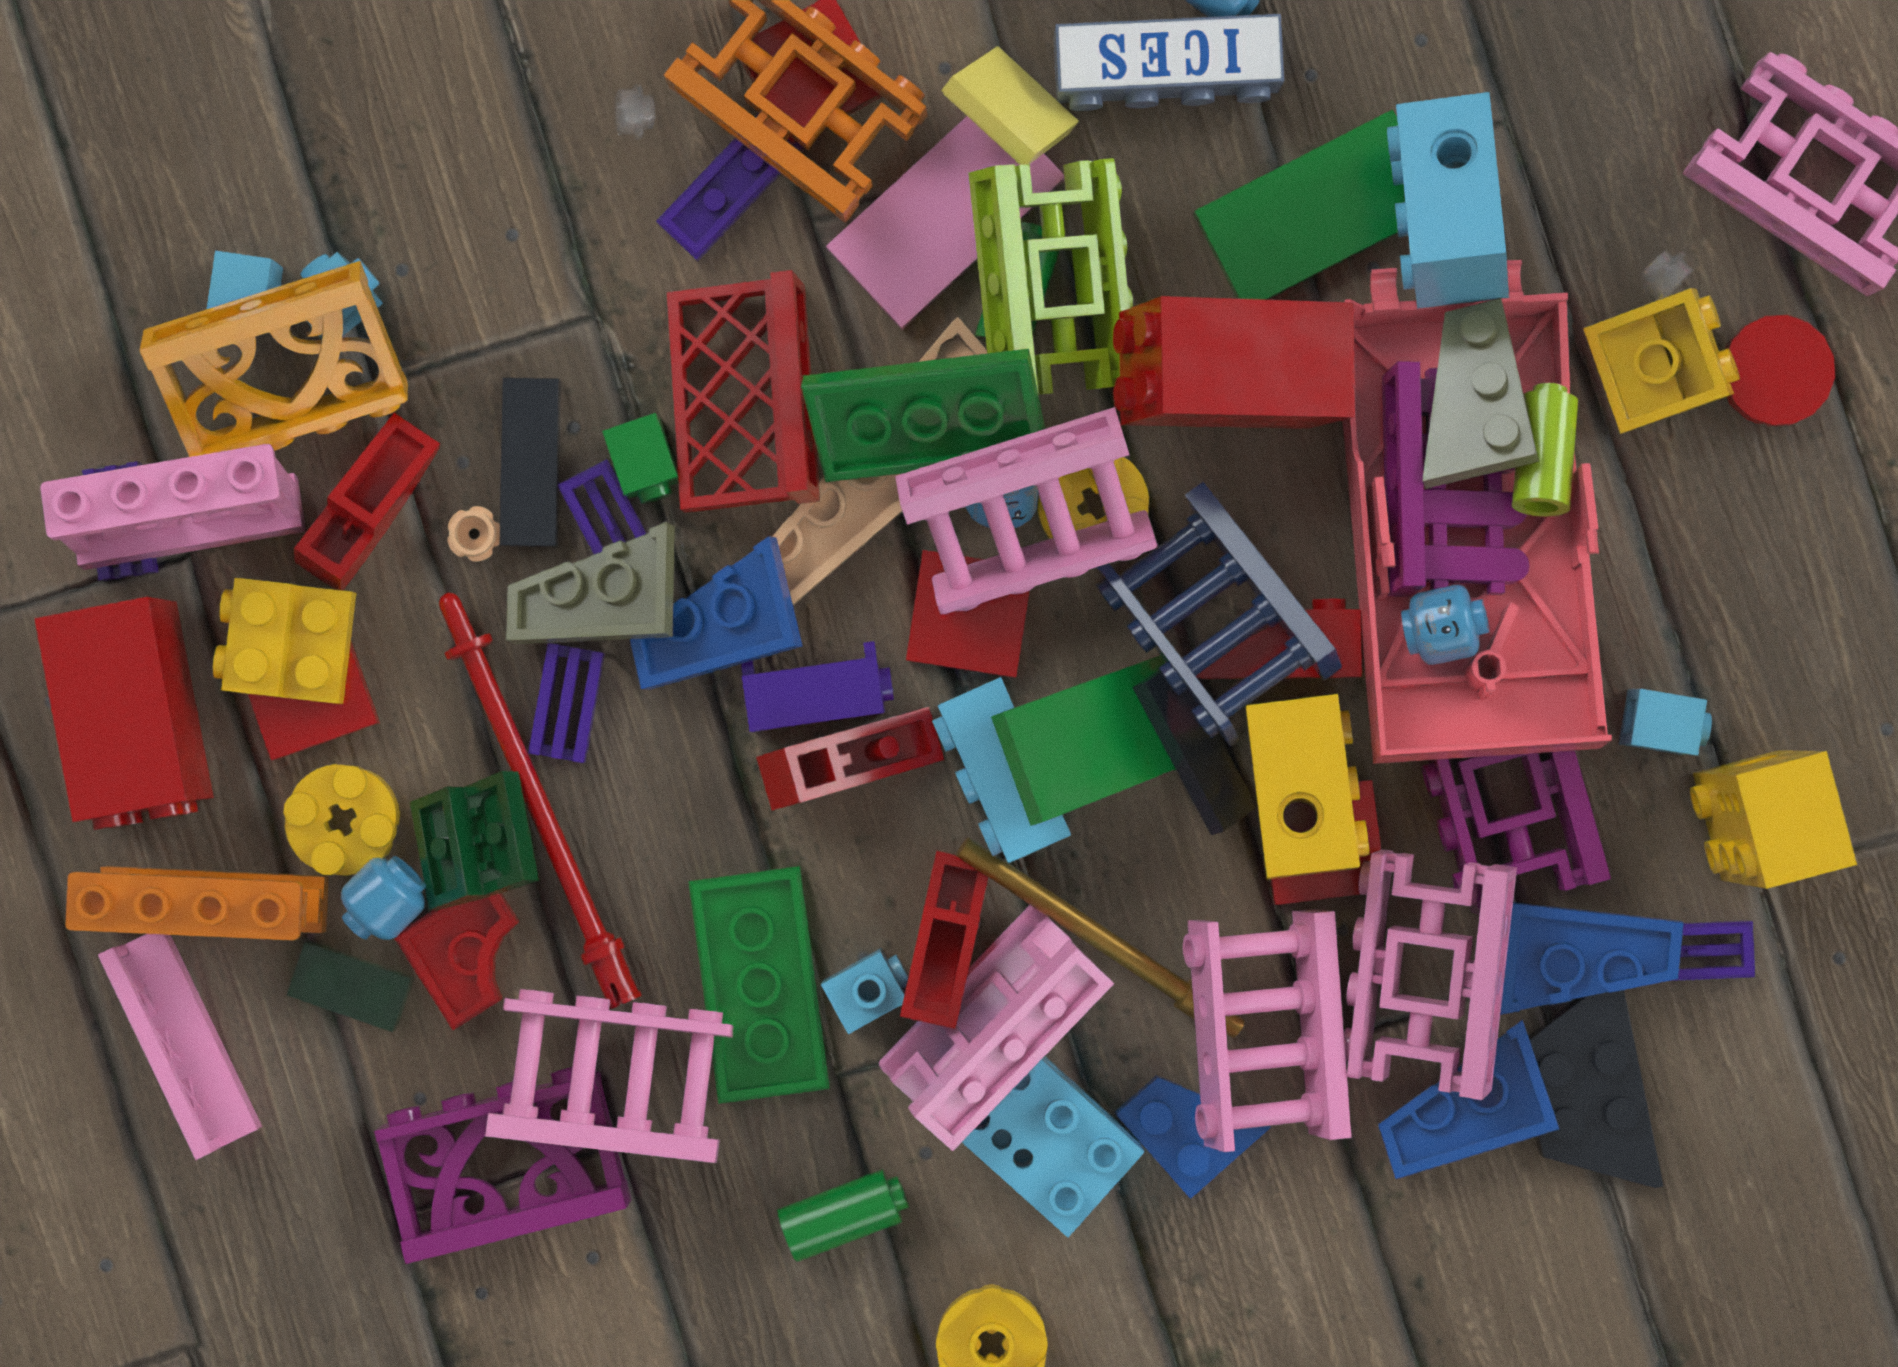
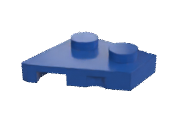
[1115,1075,1271,1199]

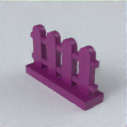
[1382,361,1530,597]

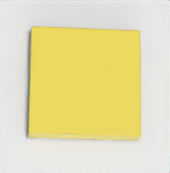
[941,46,1079,165]

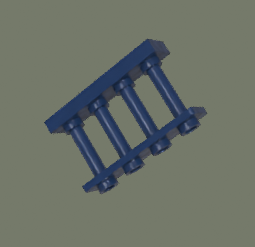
[1095,482,1342,747]

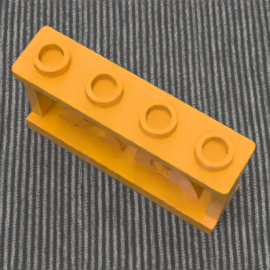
[139,261,408,457]

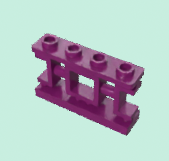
[1421,750,1611,915]

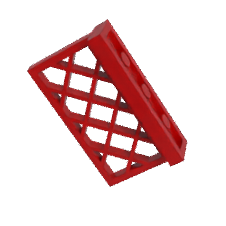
[667,270,820,513]

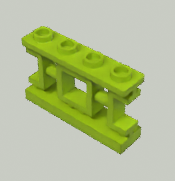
[968,158,1133,395]

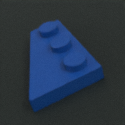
[630,536,803,690]
[1500,902,1684,1015]
[1378,1020,1560,1179]

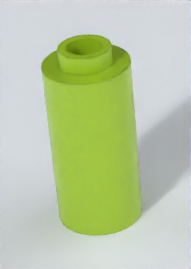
[1512,383,1578,517]

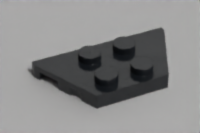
[1528,990,1663,1188]

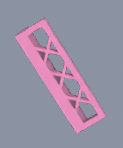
[98,934,262,1160]

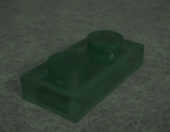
[287,941,415,1032]

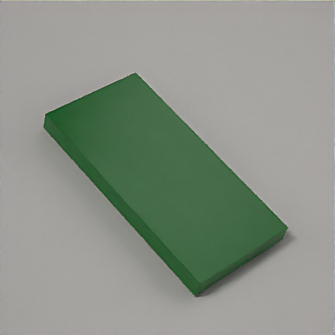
[1193,109,1405,300]
[801,348,1045,482]
[991,655,1175,826]
[688,866,830,1104]

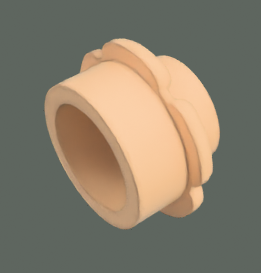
[447,506,500,562]

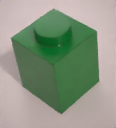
[602,413,679,504]

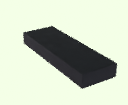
[499,378,561,547]
[1132,670,1257,836]

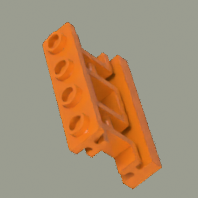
[664,0,928,223]
[65,866,329,940]

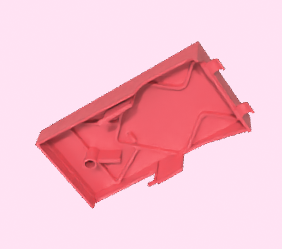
[1343,260,1612,764]

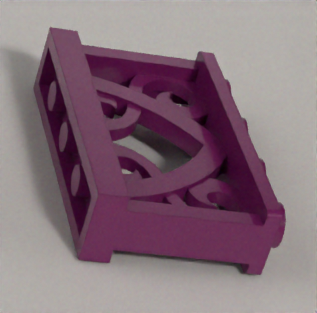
[374,1066,632,1264]

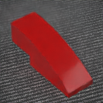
[294,413,440,591]
[900,851,988,1029]

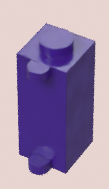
[741,641,894,732]

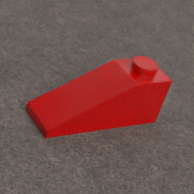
[1196,598,1362,679]
[756,707,945,811]

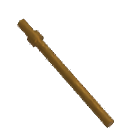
[956,837,1245,1039]

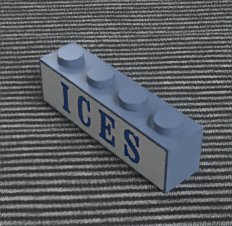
[1054,14,1284,111]

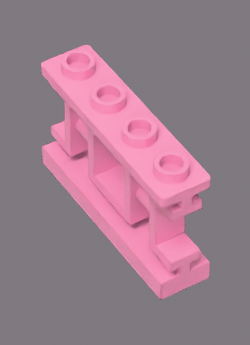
[1682,52,1898,296]
[1344,849,1517,1100]
[879,905,1114,1151]

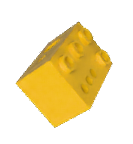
[1246,694,1369,879]
[1690,750,1857,889]

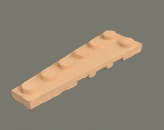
[772,317,987,606]

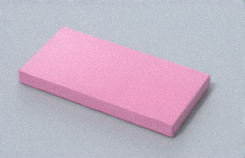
[826,116,1064,330]

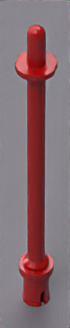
[439,592,642,1010]

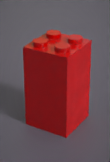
[1113,296,1355,429]
[34,596,214,831]

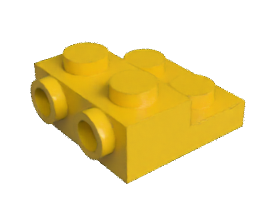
[1583,288,1740,434]
[213,578,356,704]

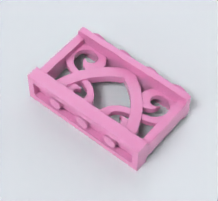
[40,444,306,570]

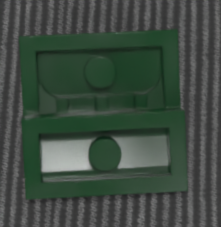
[410,771,539,910]

